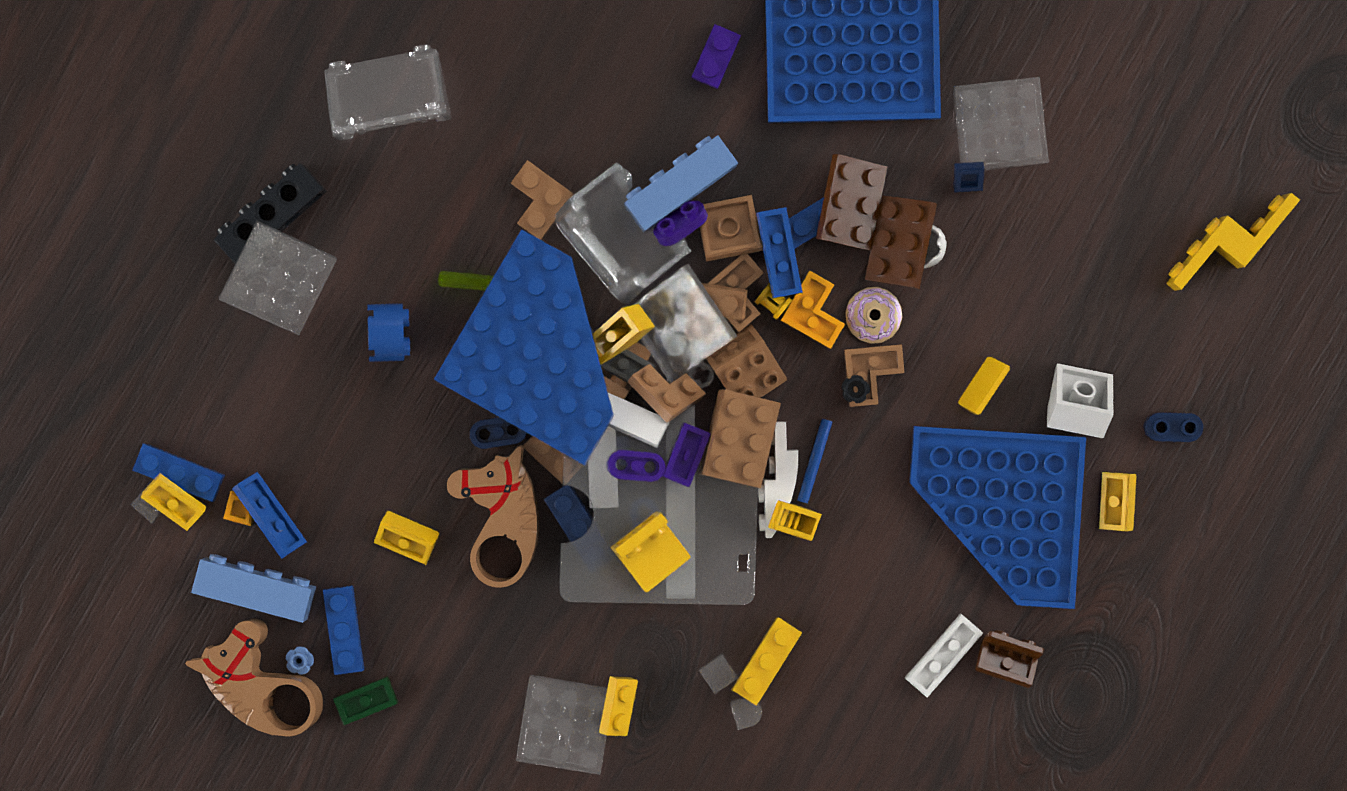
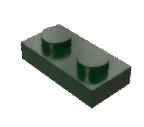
[333,676,398,725]

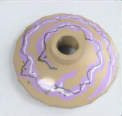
[845,287,902,344]

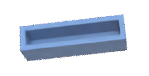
[624,135,738,233]
[191,554,316,623]

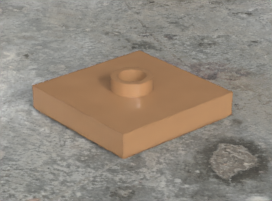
[700,195,763,262]

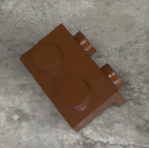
[975,630,1044,688]

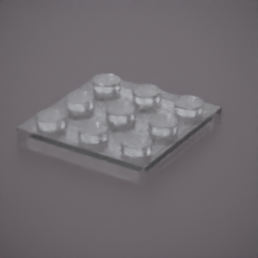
[953,77,1049,170]
[219,221,337,335]
[633,264,737,383]
[516,675,607,775]

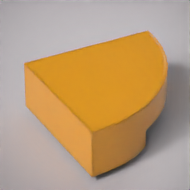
[223,491,254,526]

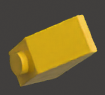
[593,304,655,365]

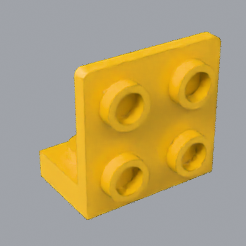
[610,511,691,592]

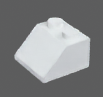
[1047,363,1113,438]

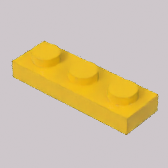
[731,617,802,706]

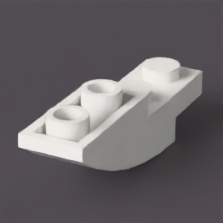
[758,421,798,538]

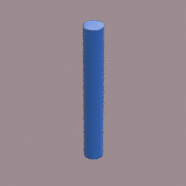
[797,419,832,504]

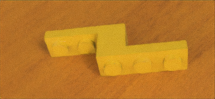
[1166,193,1300,291]

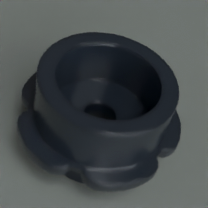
[841,375,870,403]

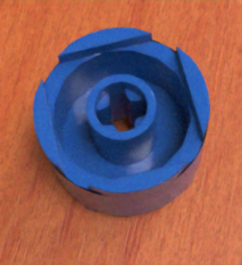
[368,303,410,362]

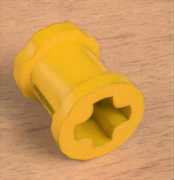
[754,283,792,320]

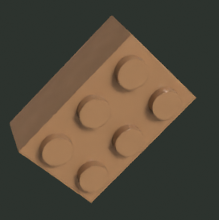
[699,390,781,488]

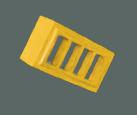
[768,500,822,541]

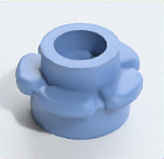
[285,646,314,675]

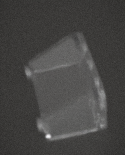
[324,45,451,141]
[554,162,691,304]

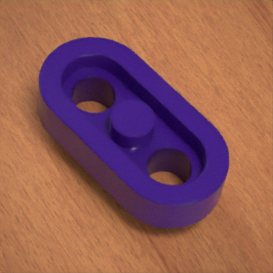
[653,201,708,246]
[606,450,665,482]

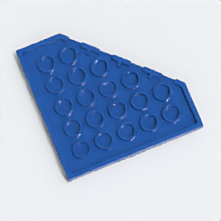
[434,229,614,466]
[909,426,1086,609]

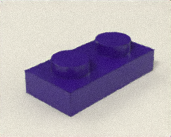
[692,24,741,89]
[662,423,711,487]

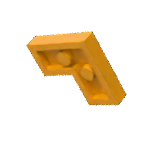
[781,270,845,349]

